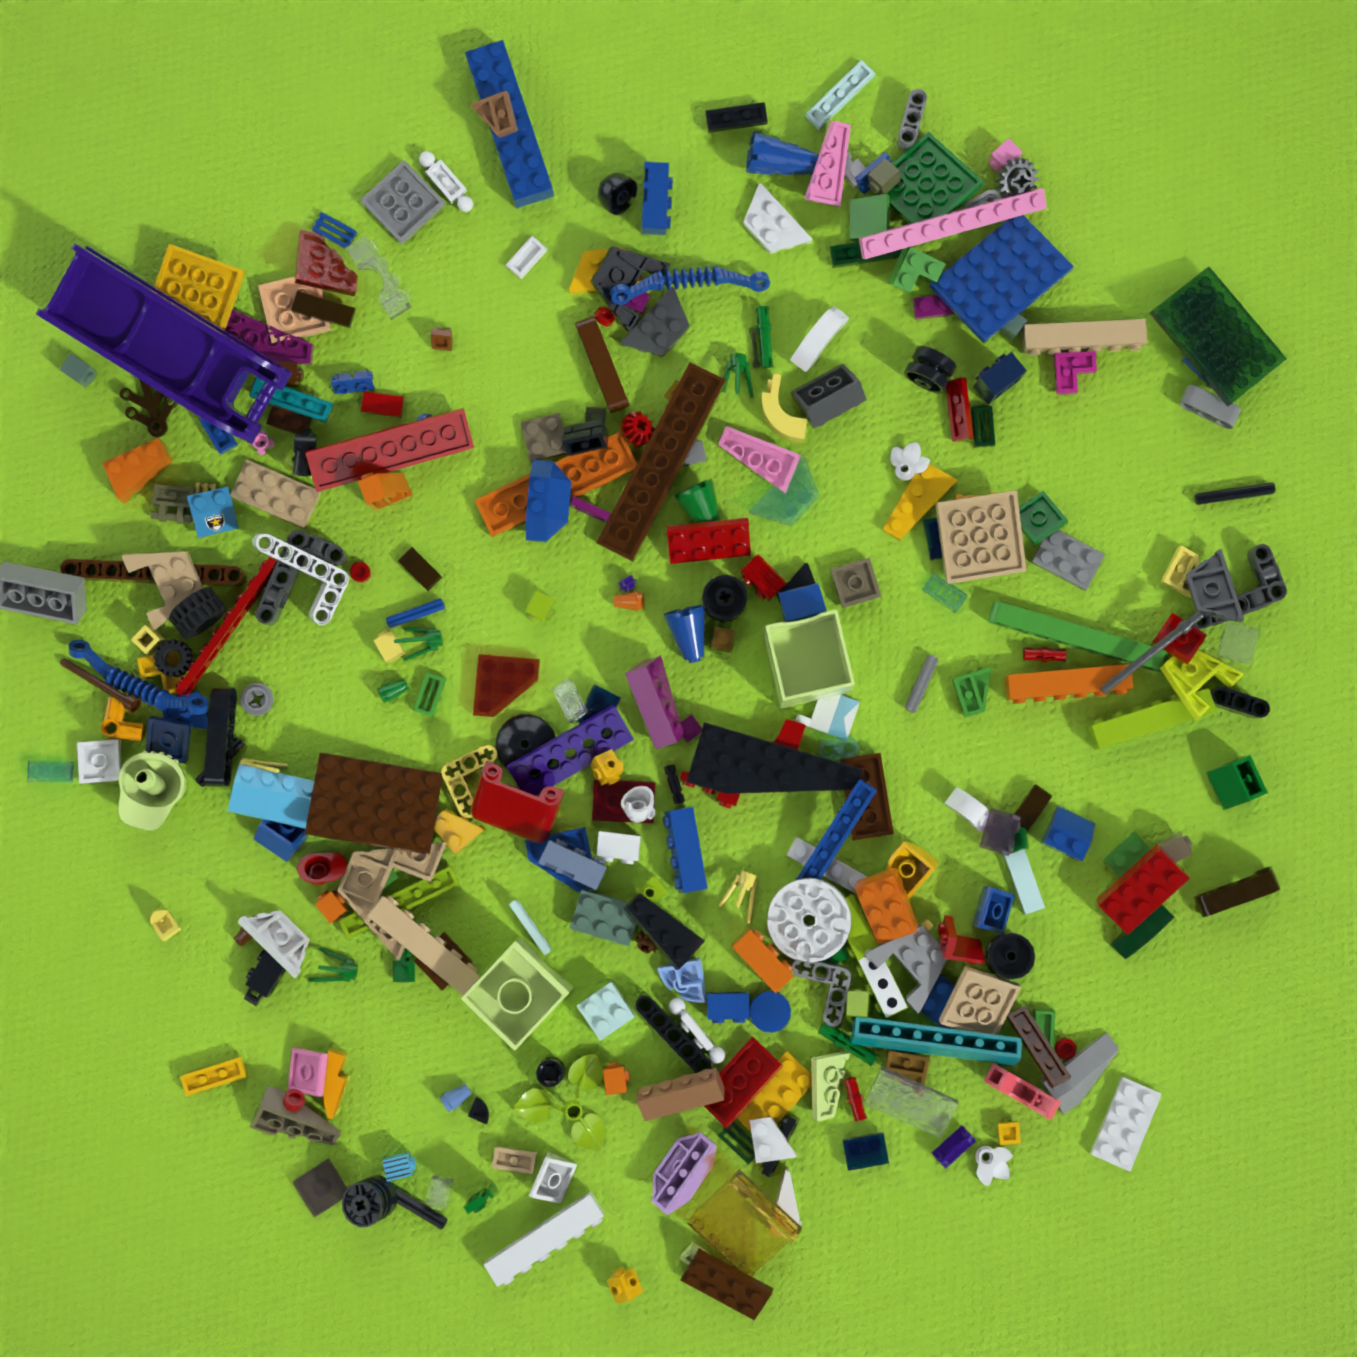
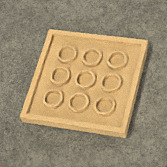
[935,490,1027,584]

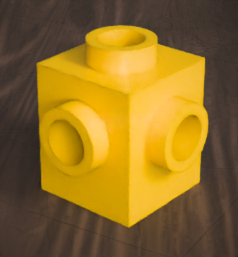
[590,749,624,785]
[606,1267,644,1304]

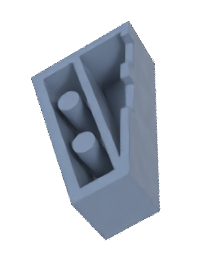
[538,838,607,890]

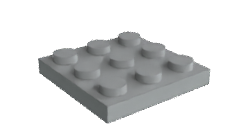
[360,160,446,245]

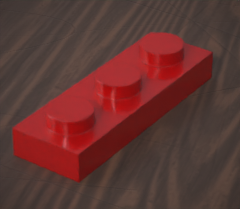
[946,377,974,442]

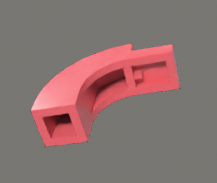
[984,1063,1061,1120]

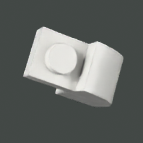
[945,787,994,832]

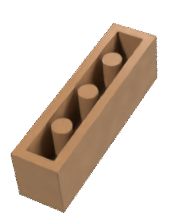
[636,1068,725,1121]

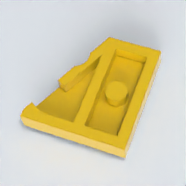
[434,809,486,854]

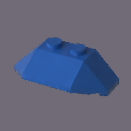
[526,460,572,542]

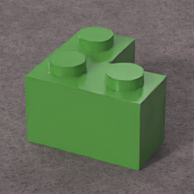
[887,247,946,293]

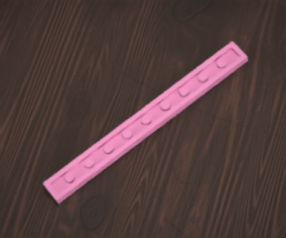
[859,188,1047,259]

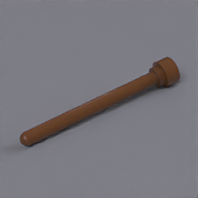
[60,658,142,713]

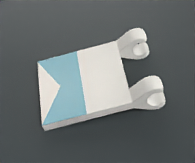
[795,695,860,740]

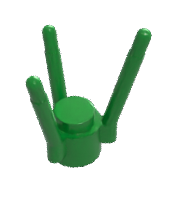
[721,353,754,398]
[394,627,443,661]
[308,947,358,982]

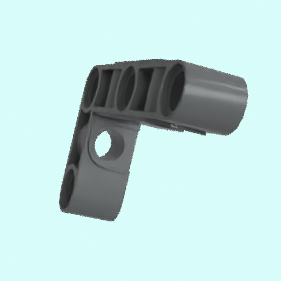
[256,530,348,626]
[1188,544,1287,630]

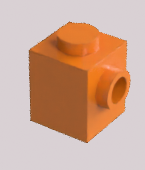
[315,890,350,924]
[603,1062,630,1095]

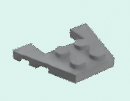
[863,925,947,1013]

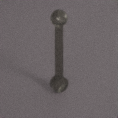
[749,327,761,369]

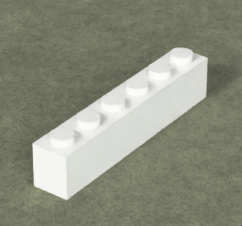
[484,1191,604,1287]

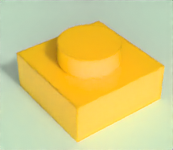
[997,1121,1021,1145]

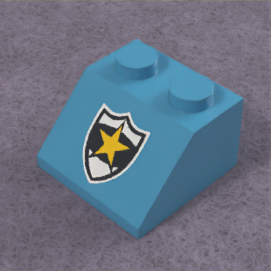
[187,487,238,538]

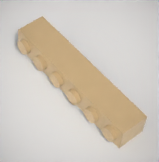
[1021,319,1147,356]
[366,896,480,996]

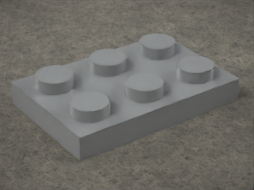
[1031,530,1105,591]

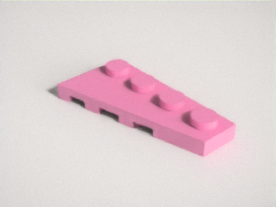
[804,121,851,207]
[718,426,801,494]

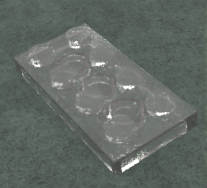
[864,1066,958,1138]

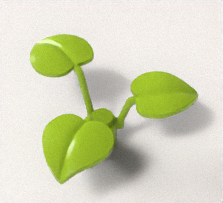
[514,1054,605,1151]

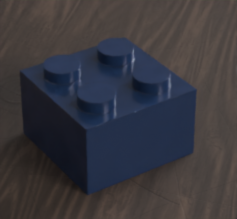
[973,352,1027,405]

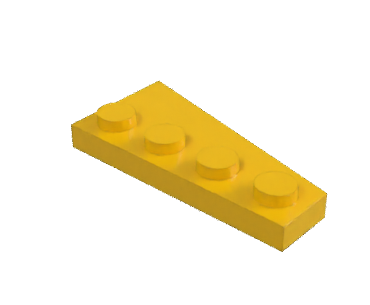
[882,464,958,541]

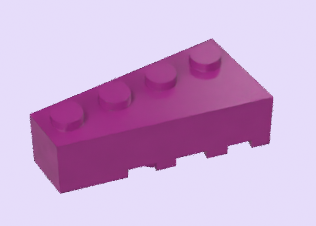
[625,655,684,749]

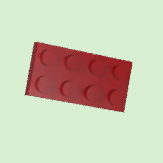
[666,518,751,564]
[704,1036,783,1128]

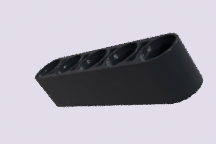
[204,687,237,787]
[636,994,712,1073]

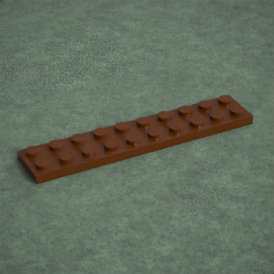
[597,362,726,562]

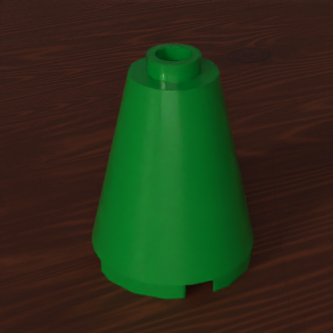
[674,478,721,523]

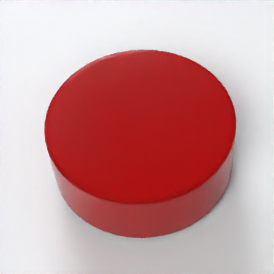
[594,307,615,327]
[350,562,371,583]
[1054,1038,1077,1060]
[282,1089,305,1112]

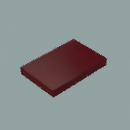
[592,780,655,823]

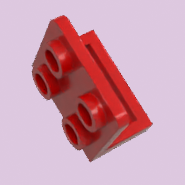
[938,915,985,964]

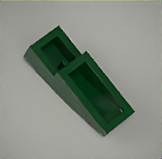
[1110,905,1174,959]

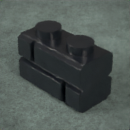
[563,419,609,456]

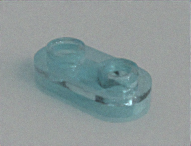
[818,737,859,760]

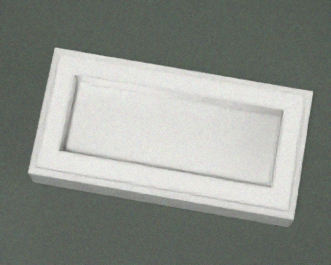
[506,236,548,279]

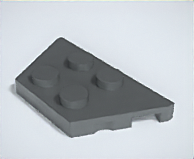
[620,286,690,357]
[1185,549,1244,622]

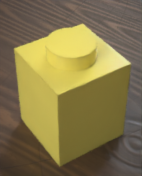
[131,625,166,655]
[374,630,406,664]

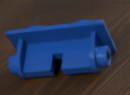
[331,370,375,394]

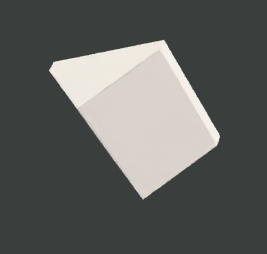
[529,1151,577,1204]

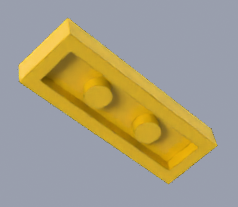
[180,1056,247,1096]

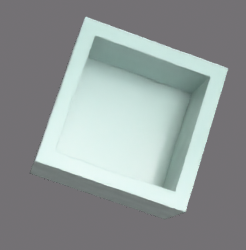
[577,981,635,1041]

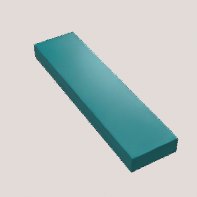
[249,377,333,423]

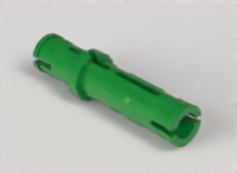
[756,306,773,368]
[818,1022,878,1066]

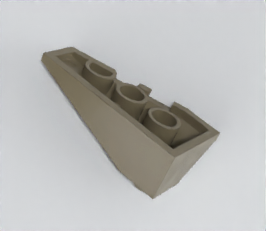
[250,1086,341,1145]

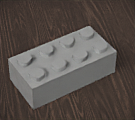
[0,562,87,624]

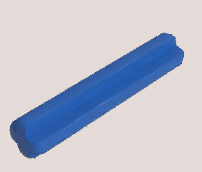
[386,599,445,628]

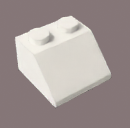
[597,831,641,864]

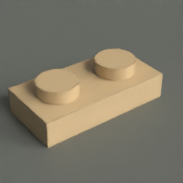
[492,1146,537,1174]

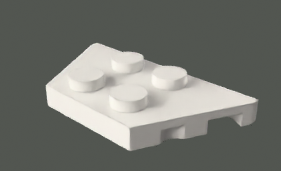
[743,183,812,254]
[238,910,309,978]

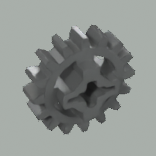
[995,157,1039,198]

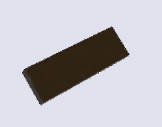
[291,292,356,328]

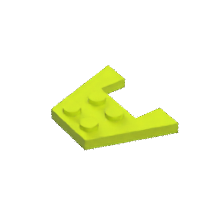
[1160,650,1244,721]

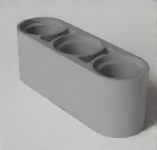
[897,89,927,151]
[1179,385,1241,429]

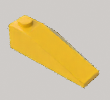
[885,841,938,899]

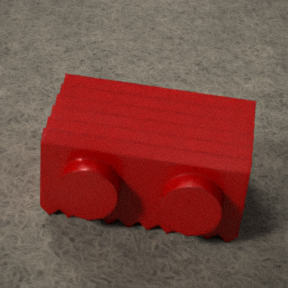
[740,554,787,602]

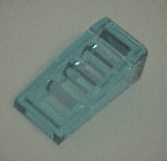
[922,573,968,613]

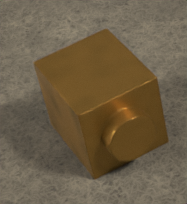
[711,627,735,653]

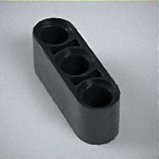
[1210,687,1270,719]

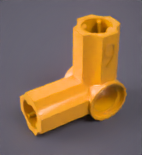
[101,697,145,742]

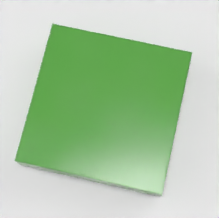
[850,193,890,241]

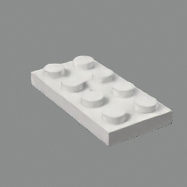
[1090,1076,1162,1171]

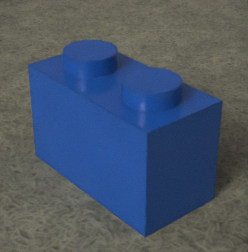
[707,992,750,1023]

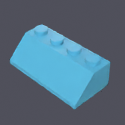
[228,764,314,829]

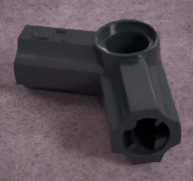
[293,428,316,477]

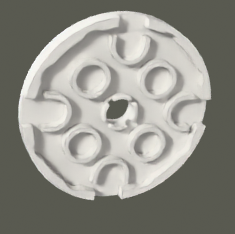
[767,878,851,962]

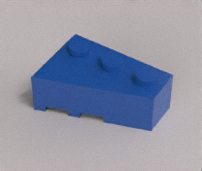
[642,162,673,235]

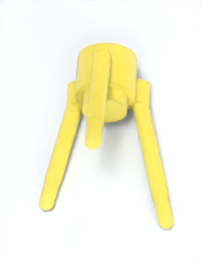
[238,758,288,773]
[719,871,758,924]

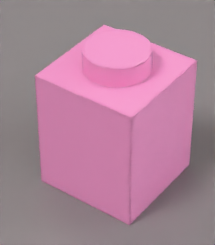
[989,138,1023,172]

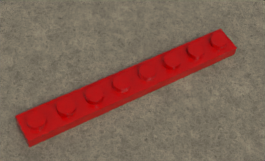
[174,557,277,696]

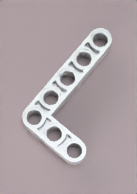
[252,533,349,625]

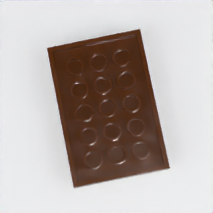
[305,753,442,855]

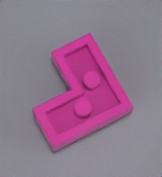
[1054,351,1097,395]

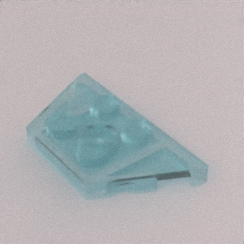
[749,455,820,526]

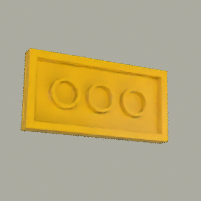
[737,1050,812,1132]

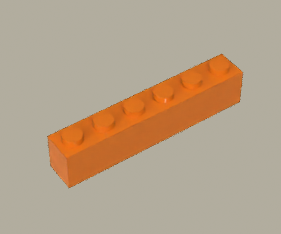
[1005,664,1133,704]

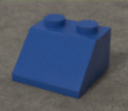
[1040,806,1095,861]
[253,820,308,862]

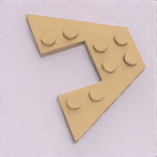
[338,842,447,960]

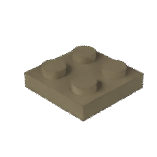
[520,413,567,463]
[830,558,881,609]

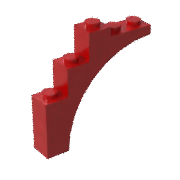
[680,719,806,809]

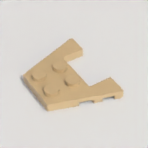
[121,551,203,630]

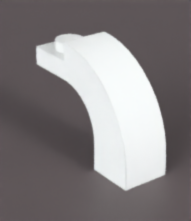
[790,306,850,372]

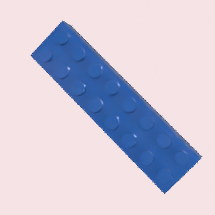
[465,40,554,209]

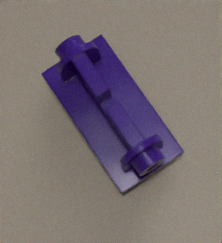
[932,1125,976,1169]

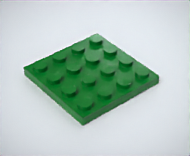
[876,132,984,224]

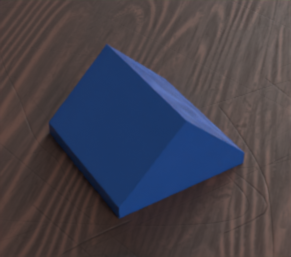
[779,583,827,622]
[972,886,1015,934]

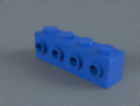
[663,807,708,893]

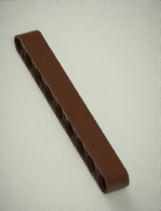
[60,559,247,587]

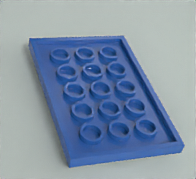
[929,215,1074,344]

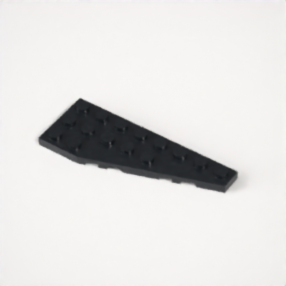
[686,722,863,794]

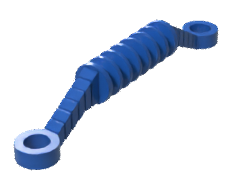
[610,265,770,305]
[69,640,208,715]

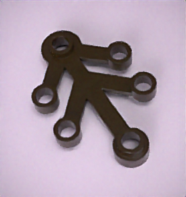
[120,379,178,437]

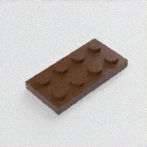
[839,753,894,840]
[680,1248,774,1320]

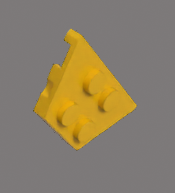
[569,247,644,294]

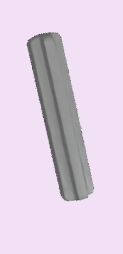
[905,655,939,713]

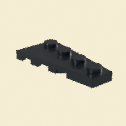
[623,894,705,970]

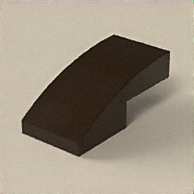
[398,547,442,591]
[1010,784,1052,831]

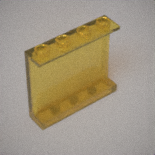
[687,1169,802,1277]

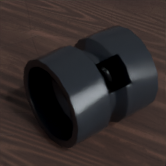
[536,1056,565,1087]

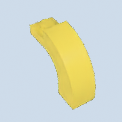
[761,373,807,443]

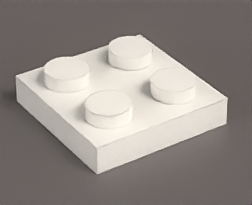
[77,739,122,784]

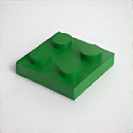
[1019,491,1068,546]

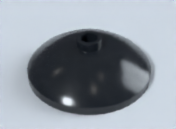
[495,714,556,775]

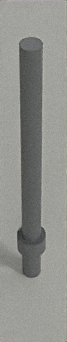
[1100,611,1203,694]

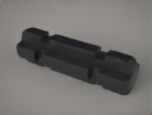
[664,764,685,804]

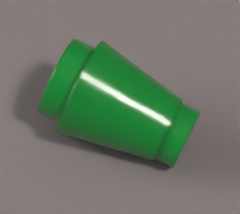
[377,678,409,703]

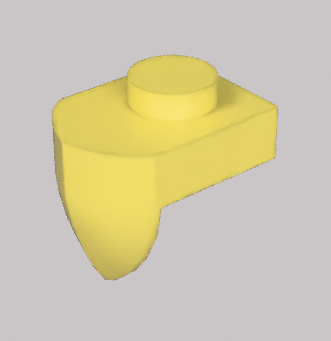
[150,909,182,942]

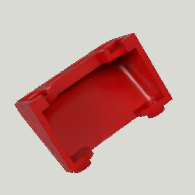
[471,761,564,843]

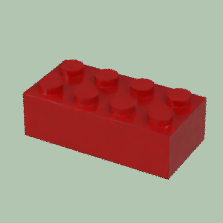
[1096,844,1190,935]

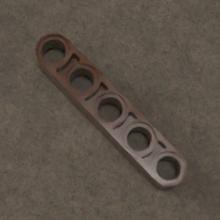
[575,316,630,413]

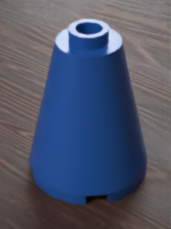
[664,605,705,663]

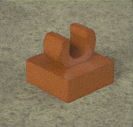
[431,326,453,351]

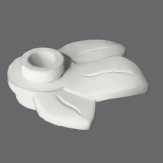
[890,442,930,480]
[975,1146,1013,1186]

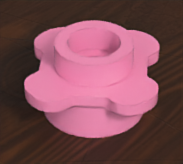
[250,431,274,455]

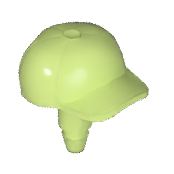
[118,751,187,831]

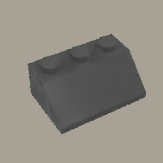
[791,364,867,429]

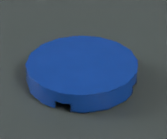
[749,991,791,1033]

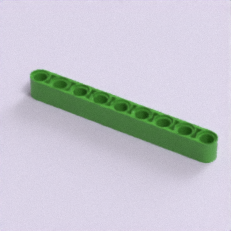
[988,601,1168,672]

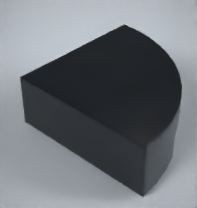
[468,1096,489,1125]

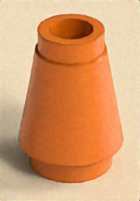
[614,591,645,611]

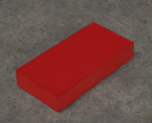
[361,391,405,418]

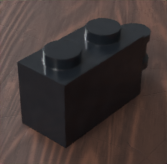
[244,949,286,1006]

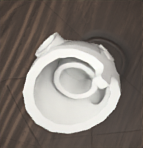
[621,786,655,823]

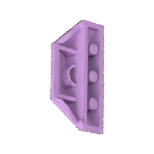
[651,1132,717,1215]

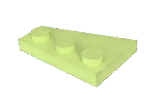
[811,1051,850,1121]

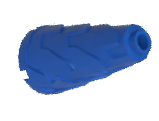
[746,131,819,175]

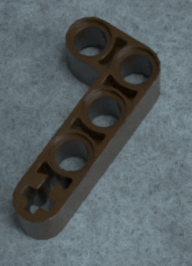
[1194,866,1280,917]

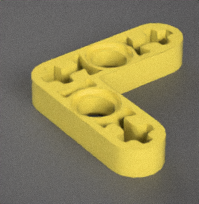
[441,745,498,818]

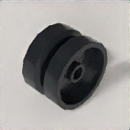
[904,346,957,394]
[702,575,747,623]
[984,933,1035,980]

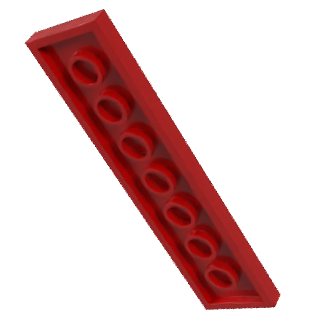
[304,408,474,492]

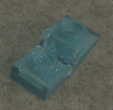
[27,761,74,783]

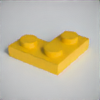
[137,651,184,694]

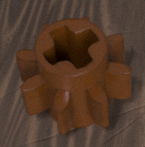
[635,930,657,953]

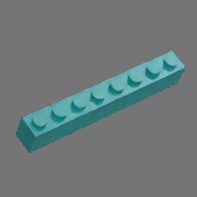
[851,1016,1022,1066]

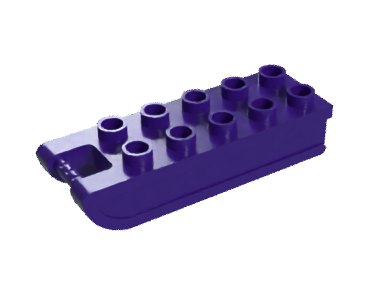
[36,243,292,444]

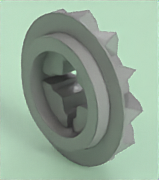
[241,683,274,716]

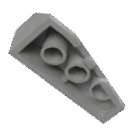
[1039,1032,1119,1115]

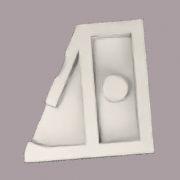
[750,1117,797,1163]

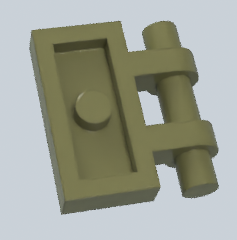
[151,484,195,524]

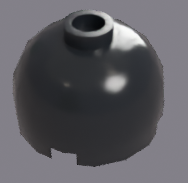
[598,173,638,215]

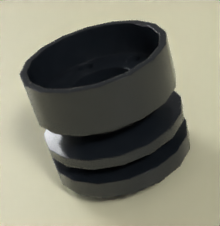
[342,1175,398,1227]

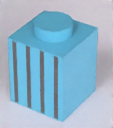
[382,1151,416,1182]

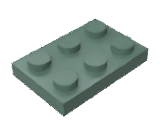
[570,888,636,946]

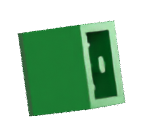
[1206,755,1268,810]

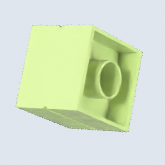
[763,610,855,709]
[461,937,573,1051]

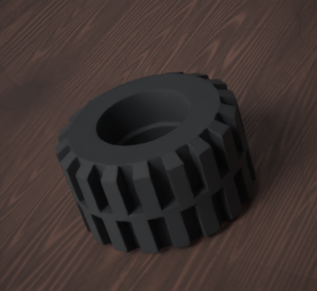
[169,587,226,639]

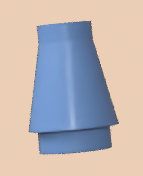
[440,1084,472,1112]

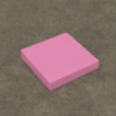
[288,1048,328,1096]

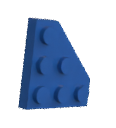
[525,827,593,892]

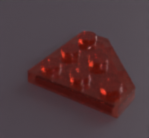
[295,230,358,296]
[473,654,540,717]

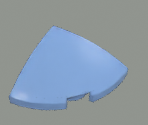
[657,958,706,1003]

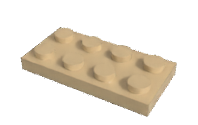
[230,459,322,529]

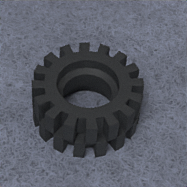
[153,639,195,677]

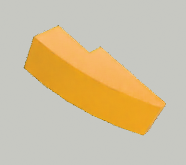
[323,1049,349,1119]

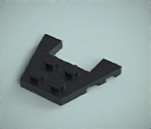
[590,246,670,331]

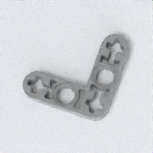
[792,959,851,1026]

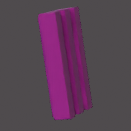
[570,496,611,523]

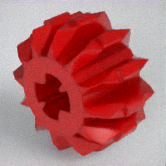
[620,411,655,447]

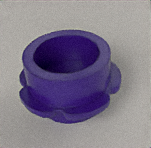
[618,575,637,592]

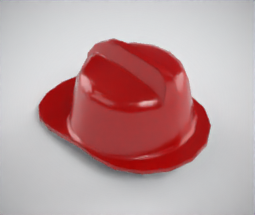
[297,852,347,886]

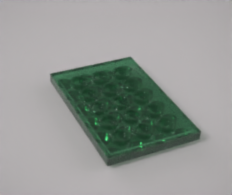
[1149,266,1287,407]

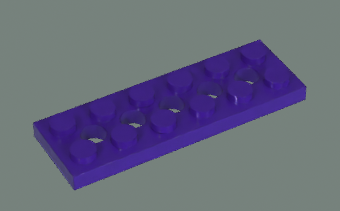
[506,704,634,796]

